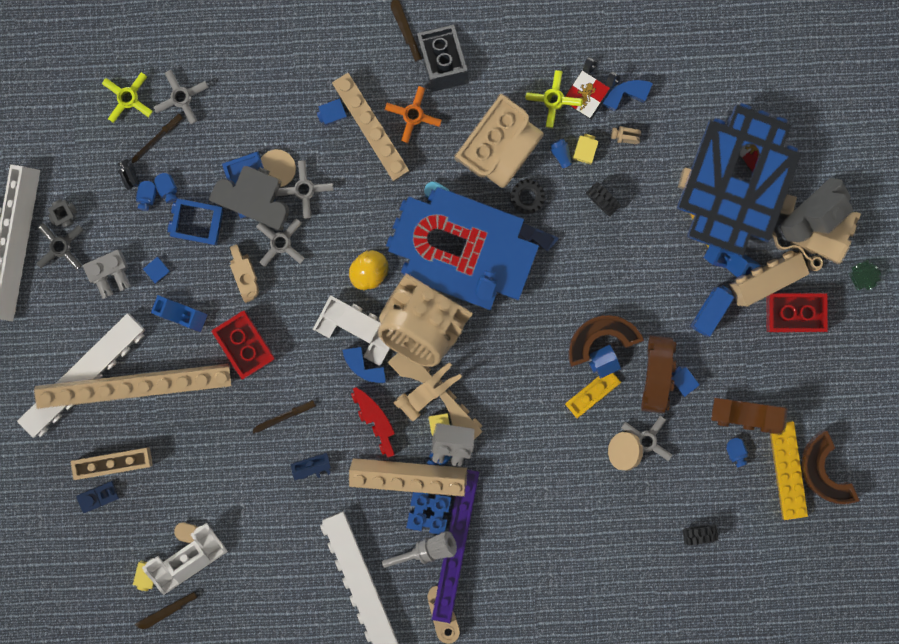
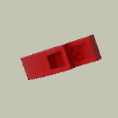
[351,387,395,458]

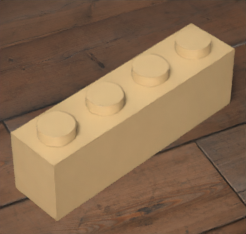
[730,251,809,306]
[70,447,153,480]

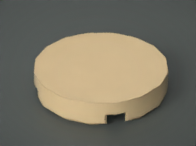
[261,149,296,187]
[608,432,643,471]

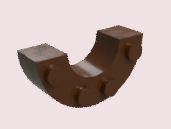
[568,315,644,367]
[641,335,676,414]
[711,398,788,435]
[801,430,860,504]

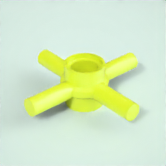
[525,70,583,128]
[102,72,153,123]

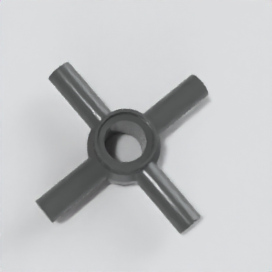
[36,223,84,271]

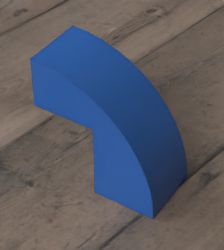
[602,80,653,111]
[704,246,761,277]
[151,295,208,332]
[342,347,386,383]

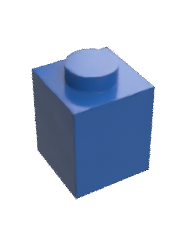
[316,99,347,126]
[589,345,621,379]
[671,366,699,397]

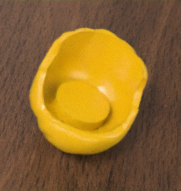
[349,250,389,290]

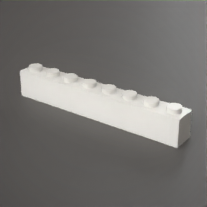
[0,165,40,321]
[17,313,145,438]
[320,511,399,644]

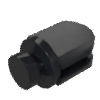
[117,159,140,190]

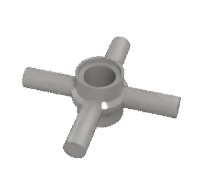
[154,70,208,124]
[276,160,334,219]
[256,219,305,267]
[621,416,672,461]

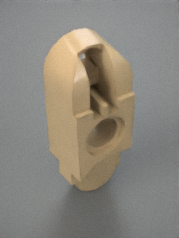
[230,244,259,303]
[427,585,460,644]

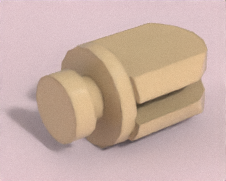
[611,126,641,144]
[174,522,198,543]

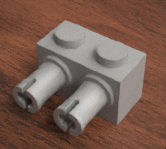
[82,250,131,299]
[432,423,474,466]

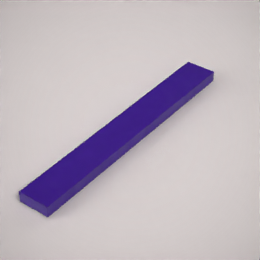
[431,469,479,624]

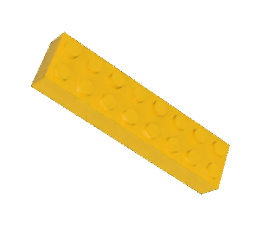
[770,421,808,520]

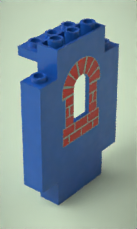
[386,187,539,310]

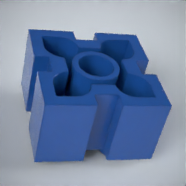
[406,492,451,534]

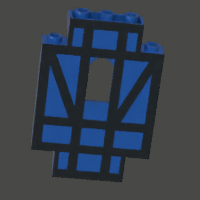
[676,103,802,257]

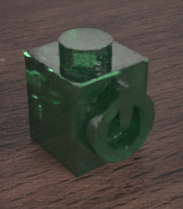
[848,260,881,290]

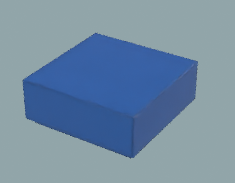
[143,257,171,284]

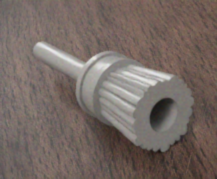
[382,531,457,568]

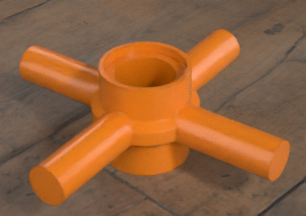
[385,86,442,143]

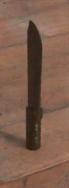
[391,0,422,62]
[131,113,184,164]
[252,400,316,434]
[135,591,198,629]

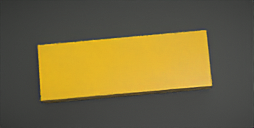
[565,373,621,418]

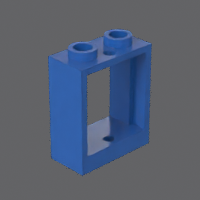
[168,199,224,246]
[690,286,734,337]

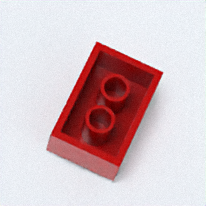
[766,293,828,332]
[211,310,276,380]

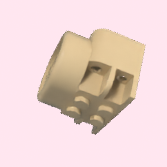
[455,94,543,188]
[378,274,473,367]

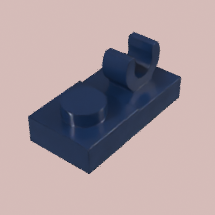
[291,453,331,480]
[76,481,120,514]

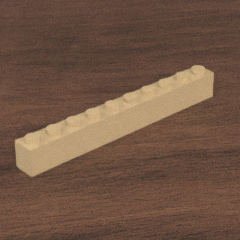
[34,364,231,409]

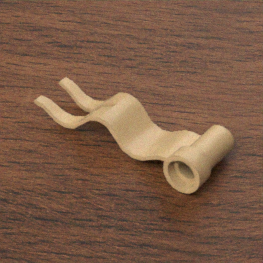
[772,231,823,272]
[393,362,462,422]

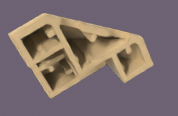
[790,212,861,264]

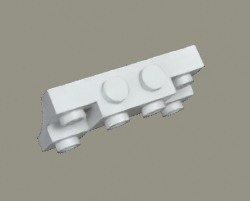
[313,295,390,366]
[142,524,228,595]

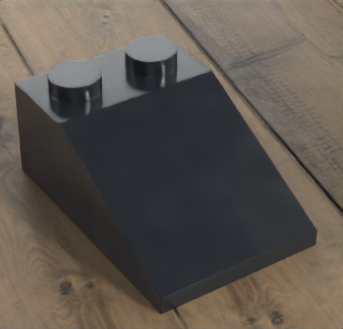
[417,24,469,92]

